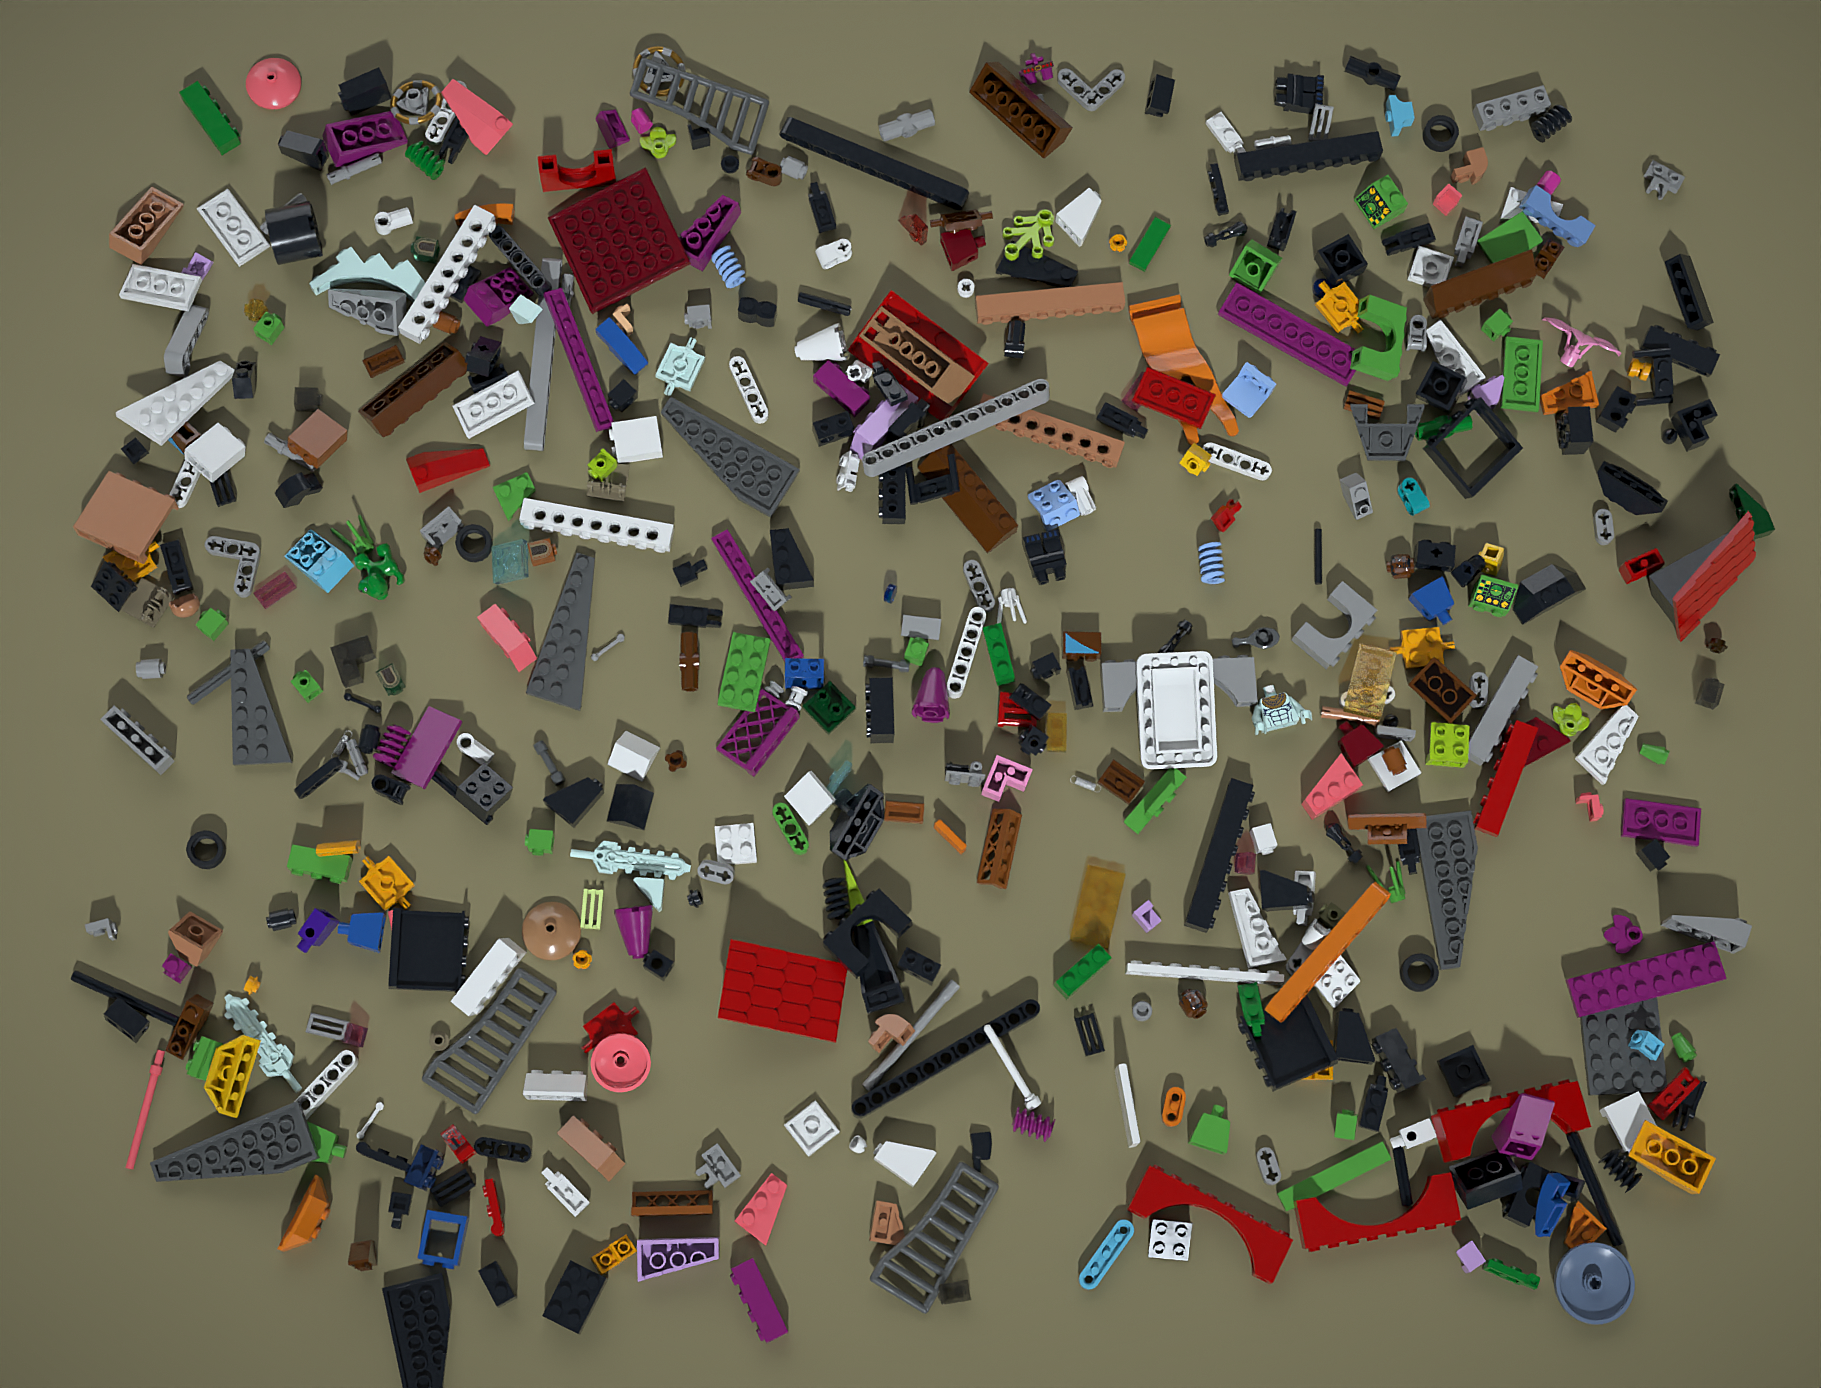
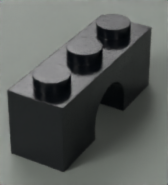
[1502,1162,1552,1228]

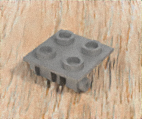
[945,761,985,787]

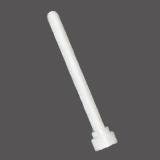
[984,1025,1042,1111]

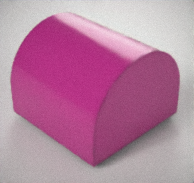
[631,108,653,134]
[1536,171,1561,195]

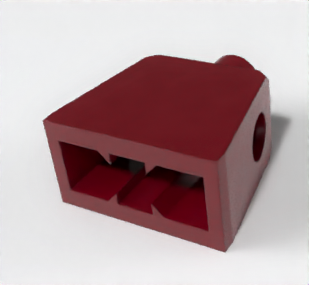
[940,229,986,272]
[1338,721,1384,769]

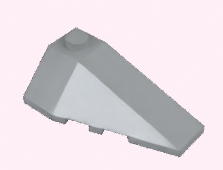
[328,289,407,336]

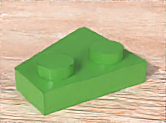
[493,472,536,521]

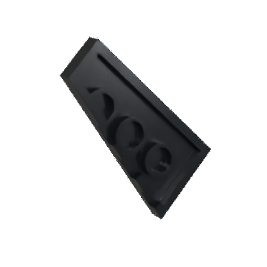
[996,240,1078,288]

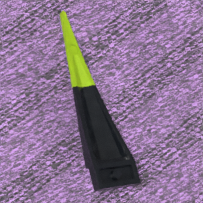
[843,860,906,1014]

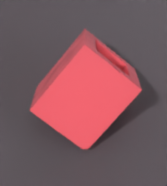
[1433,184,1462,216]

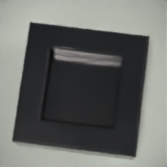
[121,437,149,464]

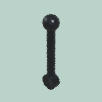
[344,693,381,713]

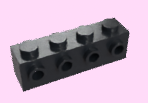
[1665,254,1714,330]
[1639,325,1720,377]
[879,463,906,524]

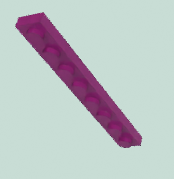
[543,288,614,432]
[711,529,804,662]

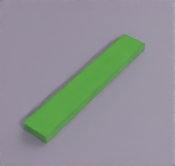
[1277,1141,1392,1212]

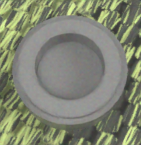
[1132,1001,1152,1021]

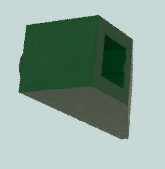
[1729,484,1775,540]

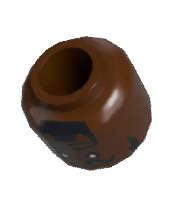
[1387,554,1415,579]
[1179,989,1208,1019]

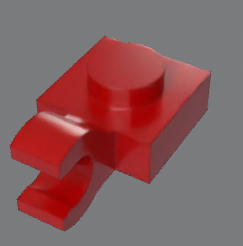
[1211,499,1242,533]

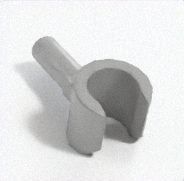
[338,759,360,781]

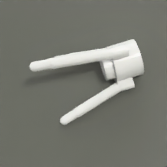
[997,588,1027,624]

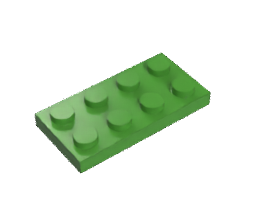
[1501,336,1543,412]
[718,632,771,712]

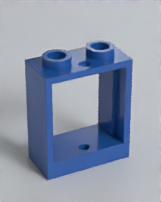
[785,658,824,689]
[417,1210,469,1269]

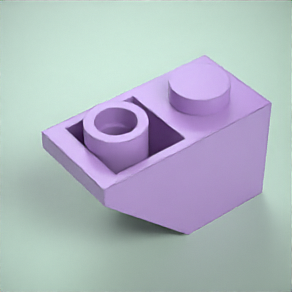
[1467,375,1505,415]

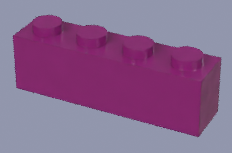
[730,1258,788,1344]

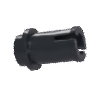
[945,761,969,775]

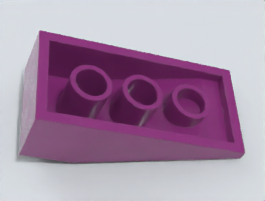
[322,111,408,167]

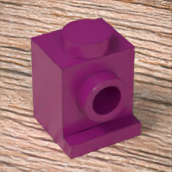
[162,953,192,984]

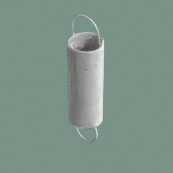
[331,731,352,758]
[1070,776,1101,792]

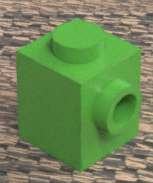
[1481,309,1513,342]
[253,312,285,345]
[196,607,229,641]
[904,637,929,667]
[291,670,323,703]
[525,829,555,856]
[1334,1109,1358,1140]

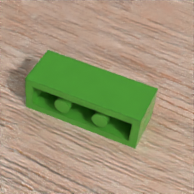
[287,844,353,884]

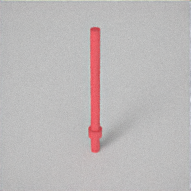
[125,1050,165,1170]

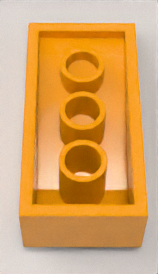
[1628,1120,1716,1194]

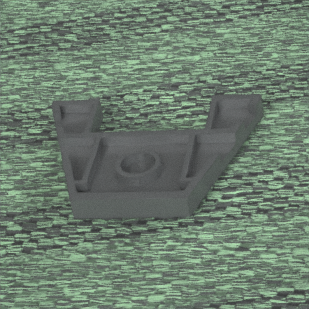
[1351,404,1424,461]

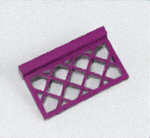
[716,689,800,777]

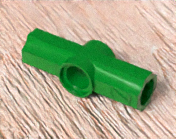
[1415,414,1473,441]

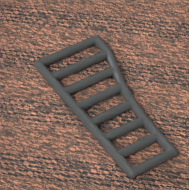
[630,58,769,155]
[422,968,557,1114]
[870,1162,999,1314]

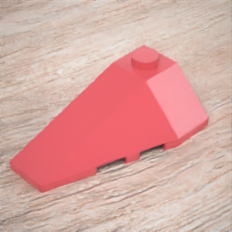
[441,79,513,155]

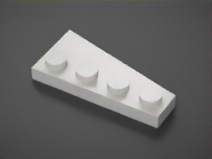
[1575,705,1639,785]
[1228,888,1286,968]

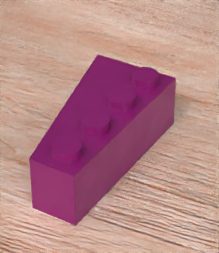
[679,195,741,272]

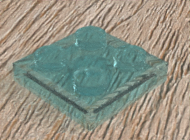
[492,539,529,585]

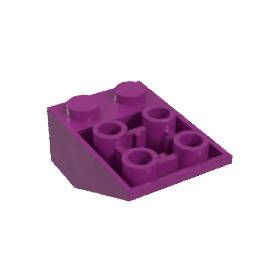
[464,267,534,327]
[1491,1093,1555,1160]

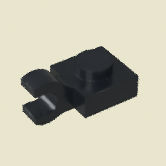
[672,559,708,587]
[388,1192,413,1229]

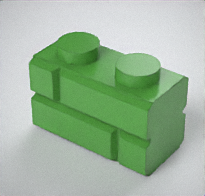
[186,1036,223,1082]

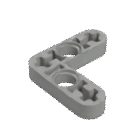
[1057,68,1125,111]
[205,536,261,598]

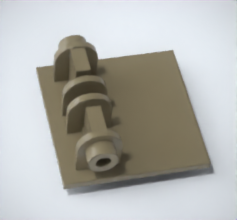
[587,462,630,501]
[121,578,174,628]

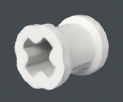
[785,686,808,711]

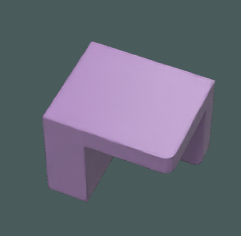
[1132,900,1161,933]
[1456,1241,1486,1273]

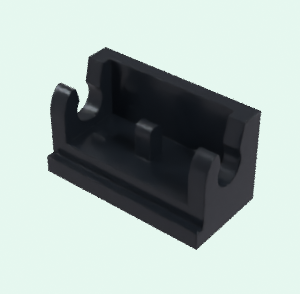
[1145,74,1175,117]
[1267,208,1297,251]
[467,363,508,394]
[1067,666,1093,710]
[104,997,150,1043]

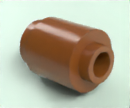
[433,311,461,334]
[1382,746,1407,776]

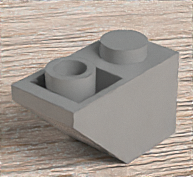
[1340,473,1373,520]

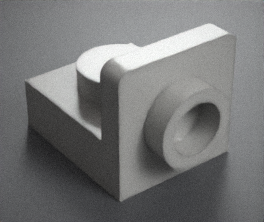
[85,918,118,941]

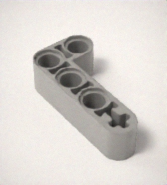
[164,304,209,378]

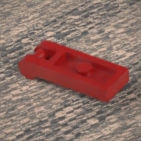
[1647,1067,1700,1121]
[482,1178,505,1237]

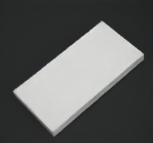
[197,189,270,267]
[119,264,202,311]
[453,371,535,439]
[1115,1064,1140,1148]

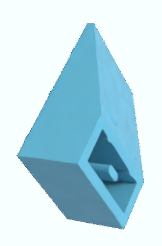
[284,529,354,593]

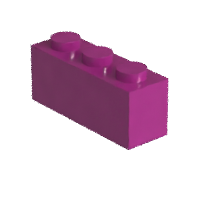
[813,360,870,418]

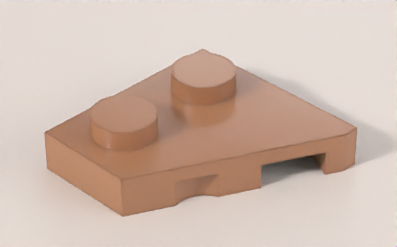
[869,1201,908,1246]

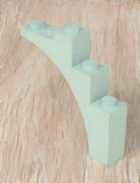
[309,247,430,306]

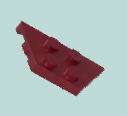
[1502,717,1571,767]

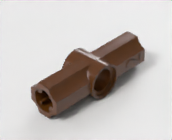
[680,632,699,692]

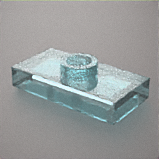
[826,760,852,795]

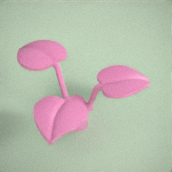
[1542,317,1621,367]

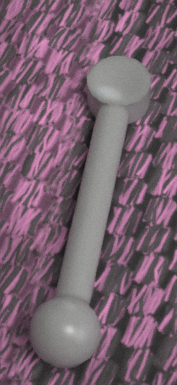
[591,634,624,661]

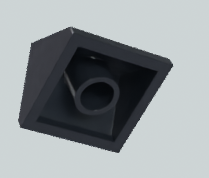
[607,784,654,831]

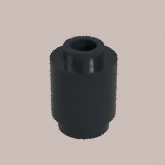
[358,724,381,754]
[266,908,297,931]

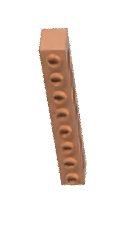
[980,393,1125,468]

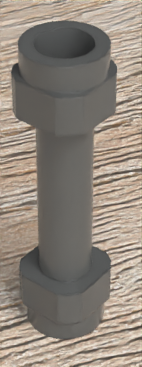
[863,655,910,673]
[533,740,565,786]

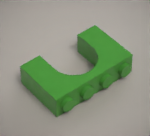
[1350,294,1407,381]

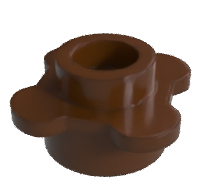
[423,546,442,566]
[665,750,687,772]

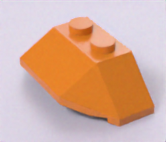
[1560,650,1637,709]
[277,1175,331,1252]

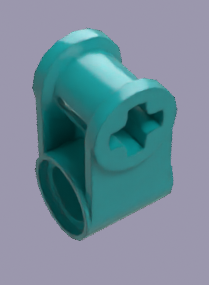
[1397,478,1430,516]

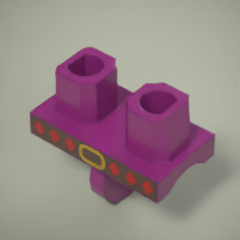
[1019,53,1054,85]

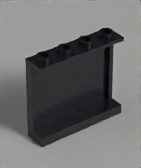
[388,908,469,992]
[1238,995,1338,1092]

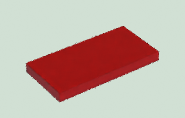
[1132,367,1216,429]

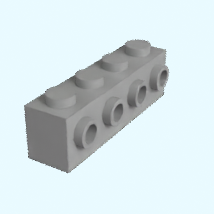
[1472,85,1551,131]
[100,706,175,775]

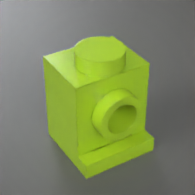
[587,448,618,482]

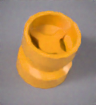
[1627,358,1652,381]

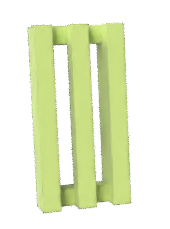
[580,889,604,930]

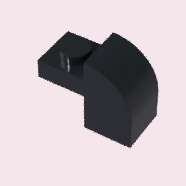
[275,472,323,508]

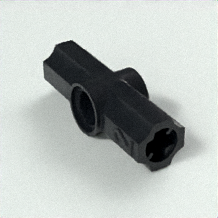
[1344,56,1401,91]

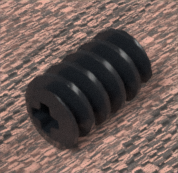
[1531,105,1572,143]
[822,877,851,920]
[1598,1148,1643,1193]

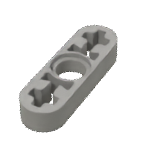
[963,560,995,613]

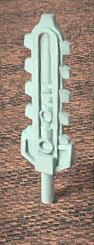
[570,841,691,880]
[224,994,302,1093]

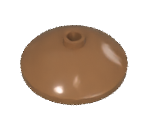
[522,902,581,961]

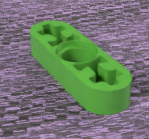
[772,803,809,855]

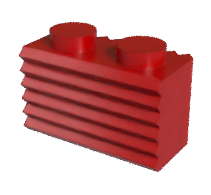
[1619,548,1665,584]

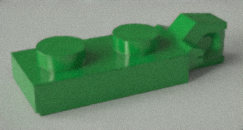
[1238,982,1265,1037]
[1482,1258,1540,1290]

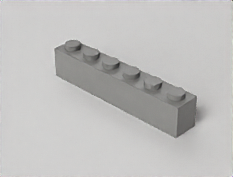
[1468,655,1538,766]

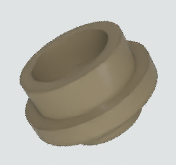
[429,1031,449,1051]

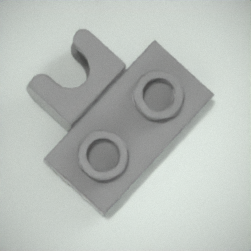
[1643,160,1685,200]
[695,1143,741,1189]

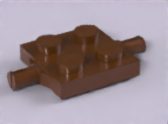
[930,209,993,233]

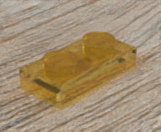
[1047,713,1067,753]

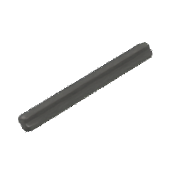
[187,640,270,705]

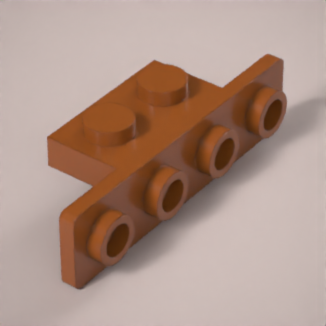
[1348,813,1427,845]

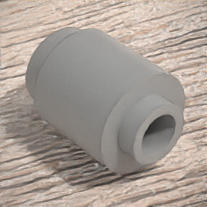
[780,156,808,180]
[136,659,166,679]

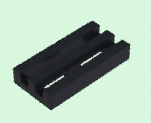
[210,471,236,507]
[1074,1013,1105,1057]
[430,1169,476,1207]

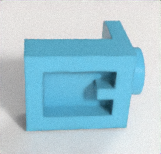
[1628,1030,1665,1061]

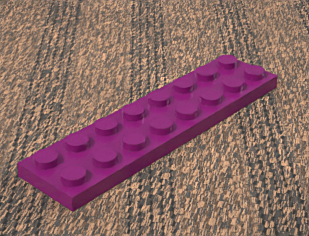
[1218,282,1356,387]
[1565,941,1727,1018]

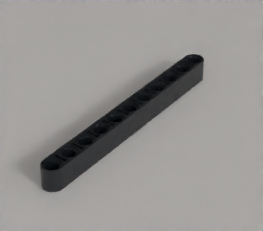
[779,117,969,210]
[851,999,1040,1119]

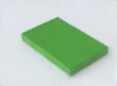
[1477,211,1543,264]

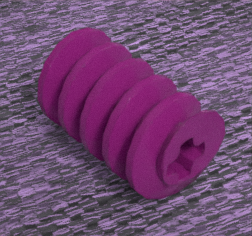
[373,724,411,768]
[1012,1106,1056,1142]

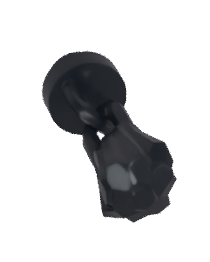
[1204,222,1248,248]
[1158,620,1193,653]
[1326,823,1363,864]

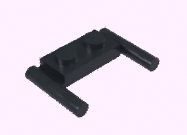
[1632,347,1674,407]
[906,454,960,505]

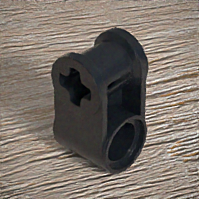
[1450,554,1486,588]
[371,774,411,805]

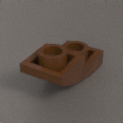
[1534,238,1565,279]

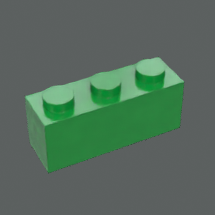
[982,623,1016,686]
[1053,943,1112,1000]

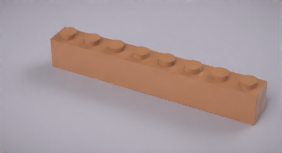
[975,282,1126,325]

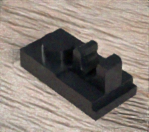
[1009,683,1051,721]

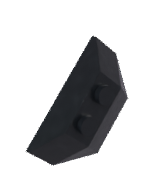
[1597,461,1668,515]
[1512,564,1586,625]
[830,784,884,860]

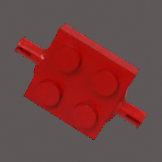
[581,1002,640,1054]

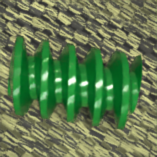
[405,141,445,180]

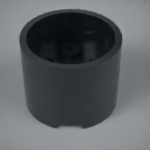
[265,201,323,265]

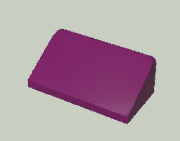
[595,109,630,149]

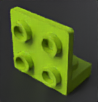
[1425,722,1469,768]

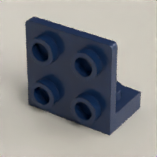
[404,1144,445,1192]

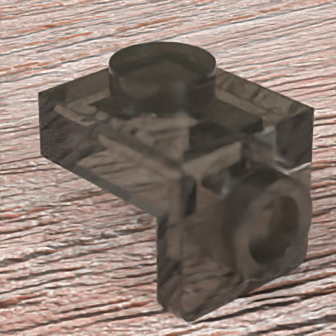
[937,1280,971,1305]

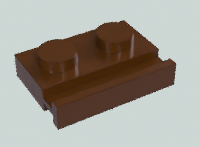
[1097,759,1145,805]

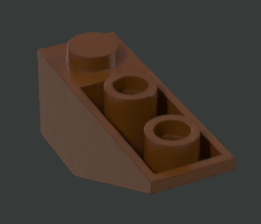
[165,994,214,1060]
[348,1240,377,1272]

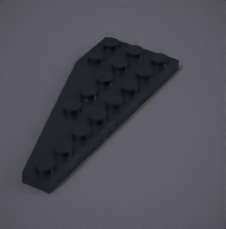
[382,1273,451,1388]

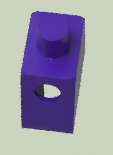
[297,908,340,953]

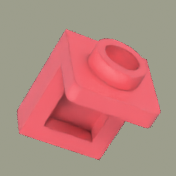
[1575,792,1604,822]

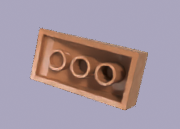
[109,187,184,265]

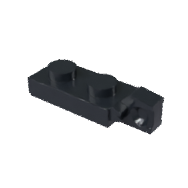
[1207,163,1229,216]
[808,182,836,233]
[872,361,908,407]
[1096,402,1148,439]
[1398,829,1420,875]
[1358,1075,1388,1132]

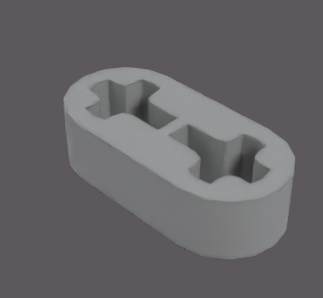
[1593,509,1614,545]
[1469,672,1488,709]
[698,860,735,884]
[1256,1147,1281,1185]

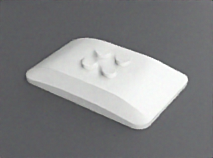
[1136,651,1217,769]

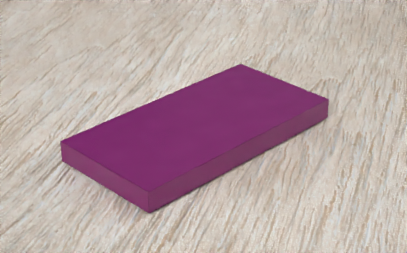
[391,706,462,789]
[1621,798,1701,847]

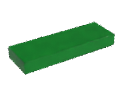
[1129,217,1171,272]

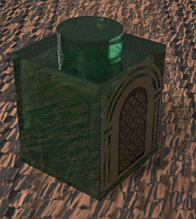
[411,236,440,264]
[376,663,406,696]

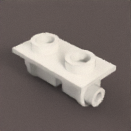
[836,451,860,492]

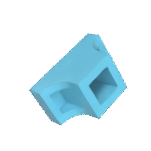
[1385,95,1415,137]

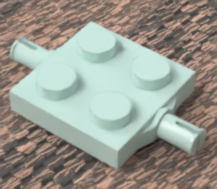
[655,337,705,396]

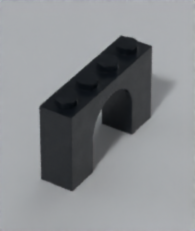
[823,888,913,979]

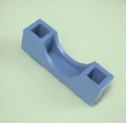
[1519,185,1596,247]

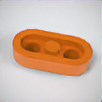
[1161,1087,1186,1127]

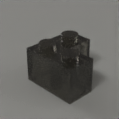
[330,635,376,689]

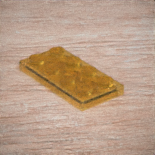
[1343,644,1397,720]
[1070,864,1126,949]

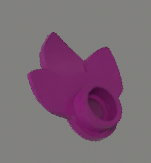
[1603,915,1643,953]

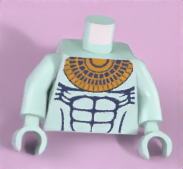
[1252,685,1312,735]

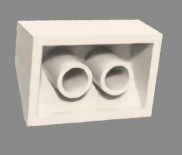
[523,1070,588,1101]

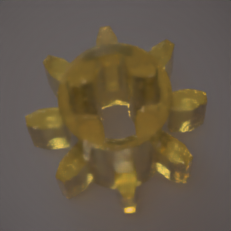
[244,299,268,322]

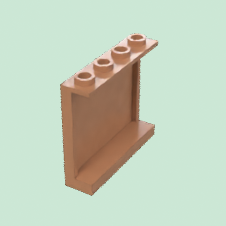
[73,471,179,564]

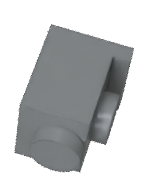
[684,304,712,329]

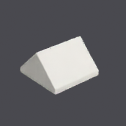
[608,731,660,782]

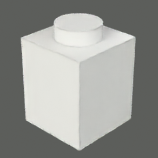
[1249,823,1277,855]

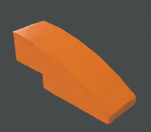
[455,203,515,228]

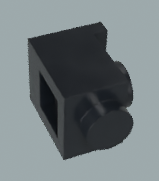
[1030,652,1061,680]

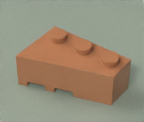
[557,1116,625,1181]

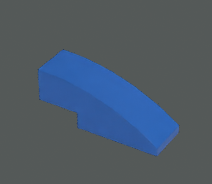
[595,317,648,375]
[1535,1173,1571,1237]

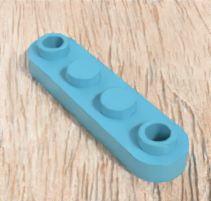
[1079,1220,1134,1290]

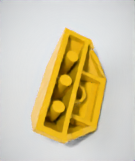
[204,1035,261,1118]

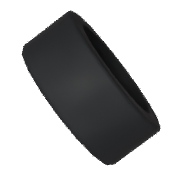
[1423,115,1459,152]
[455,524,493,563]
[186,830,226,869]
[1400,953,1439,992]

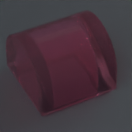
[1234,852,1256,875]
[342,1023,368,1048]

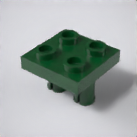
[802,681,856,735]

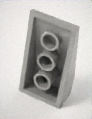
[1660,915,1752,954]

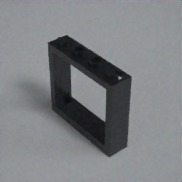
[1422,397,1523,499]

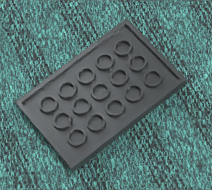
[1580,998,1667,1096]

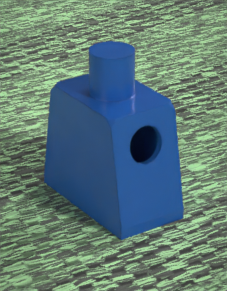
[1409,577,1454,625]
[338,913,386,953]

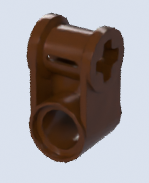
[746,157,782,187]

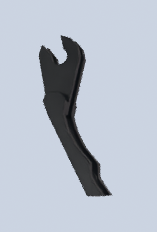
[1672,1080,1707,1131]

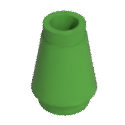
[1639,743,1670,765]
[1671,1032,1697,1063]

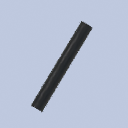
[1314,529,1322,585]

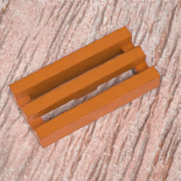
[934,819,967,854]

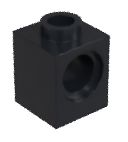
[608,379,638,412]
[643,949,675,981]

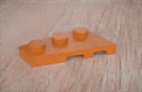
[1540,371,1599,415]

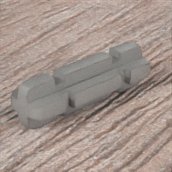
[346,739,368,776]

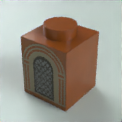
[527,538,557,566]

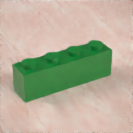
[179,81,241,155]

